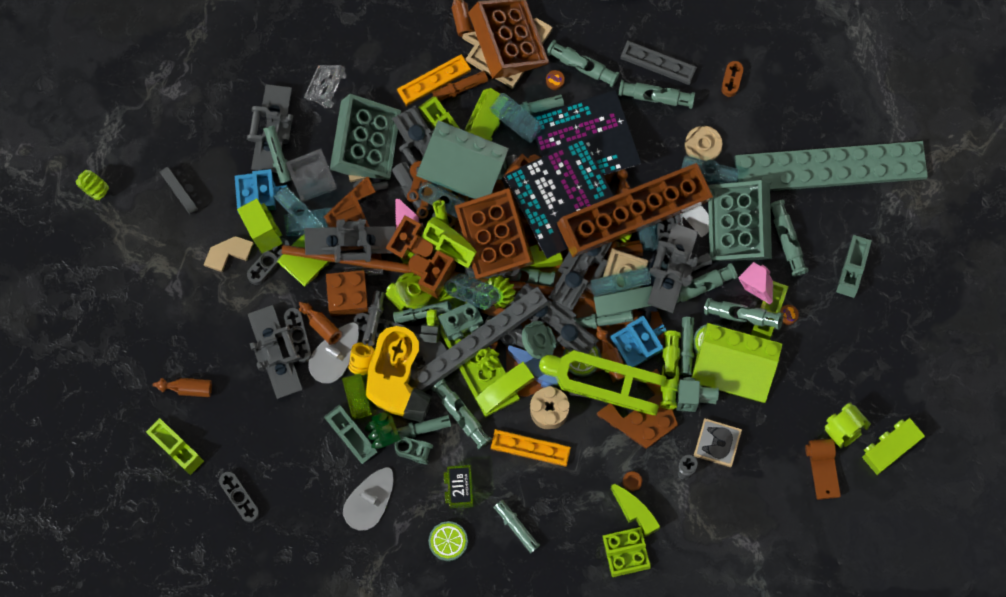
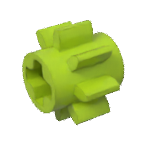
[476,347,500,373]

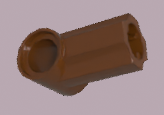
[605,240,643,261]

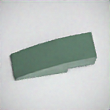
[836,235,872,298]
[594,286,652,316]
[324,405,377,464]

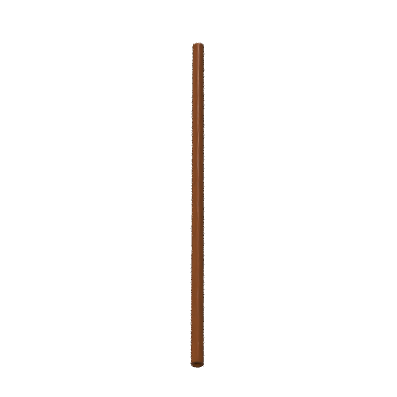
[281,245,586,301]

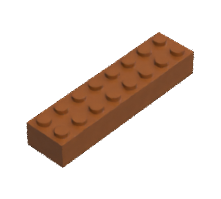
[557,163,713,258]

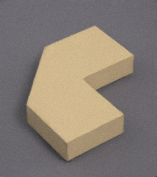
[204,236,254,272]

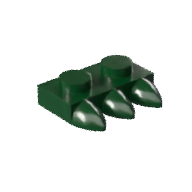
[365,411,401,449]

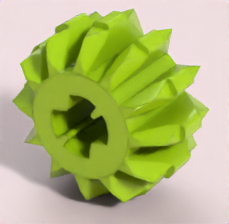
[76,170,109,200]
[482,275,516,309]

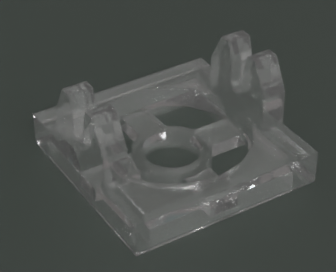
[304,65,346,108]

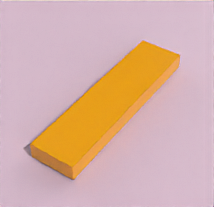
[397,54,471,106]
[491,429,571,467]

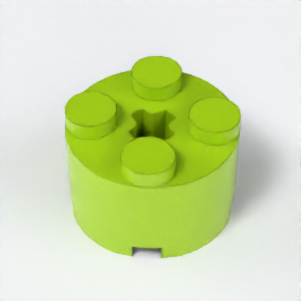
[825,402,871,449]

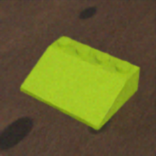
[691,323,782,403]

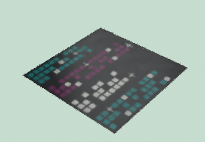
[529,90,641,175]
[504,138,613,259]

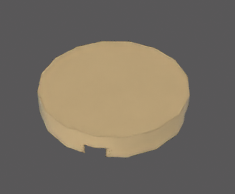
[685,126,722,163]

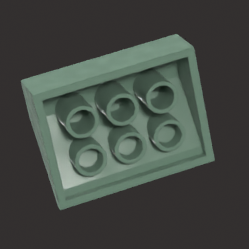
[330,94,401,180]
[416,120,509,199]
[708,180,772,261]

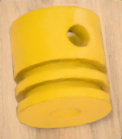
[348,343,374,375]

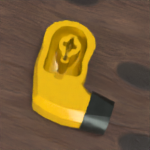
[366,326,432,423]

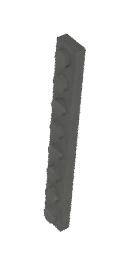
[411,287,549,392]

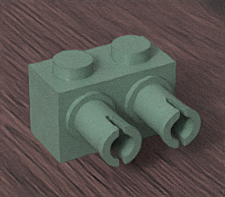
[438,300,484,341]
[676,377,719,412]

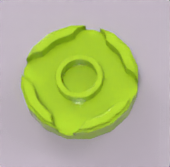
[394,272,432,309]

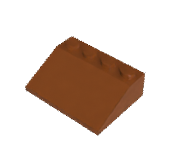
[468,0,549,79]
[455,188,535,280]

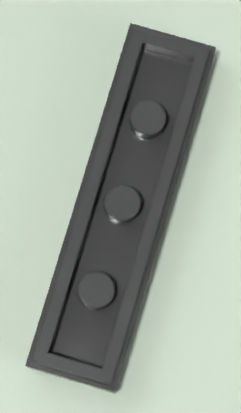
[620,40,697,85]

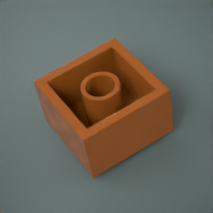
[326,270,368,317]

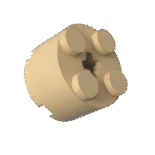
[530,386,569,429]

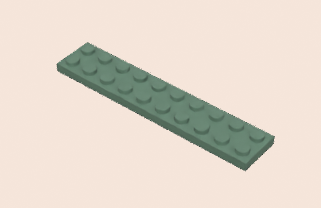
[735,141,928,191]

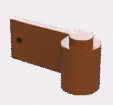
[805,438,841,500]

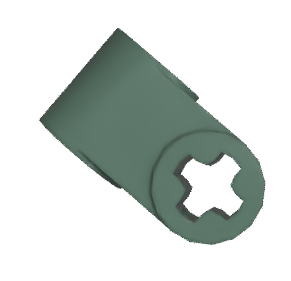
[395,437,433,465]

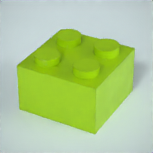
[237,198,282,254]

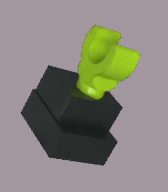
[419,309,441,343]

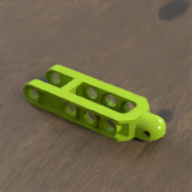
[539,350,666,415]

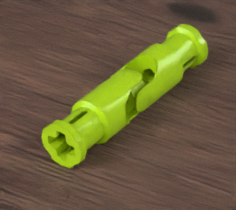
[660,331,681,409]

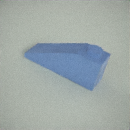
[508,345,558,388]

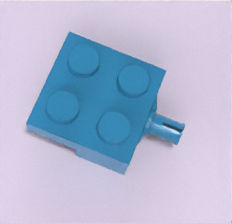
[235,169,288,214]
[610,316,667,367]

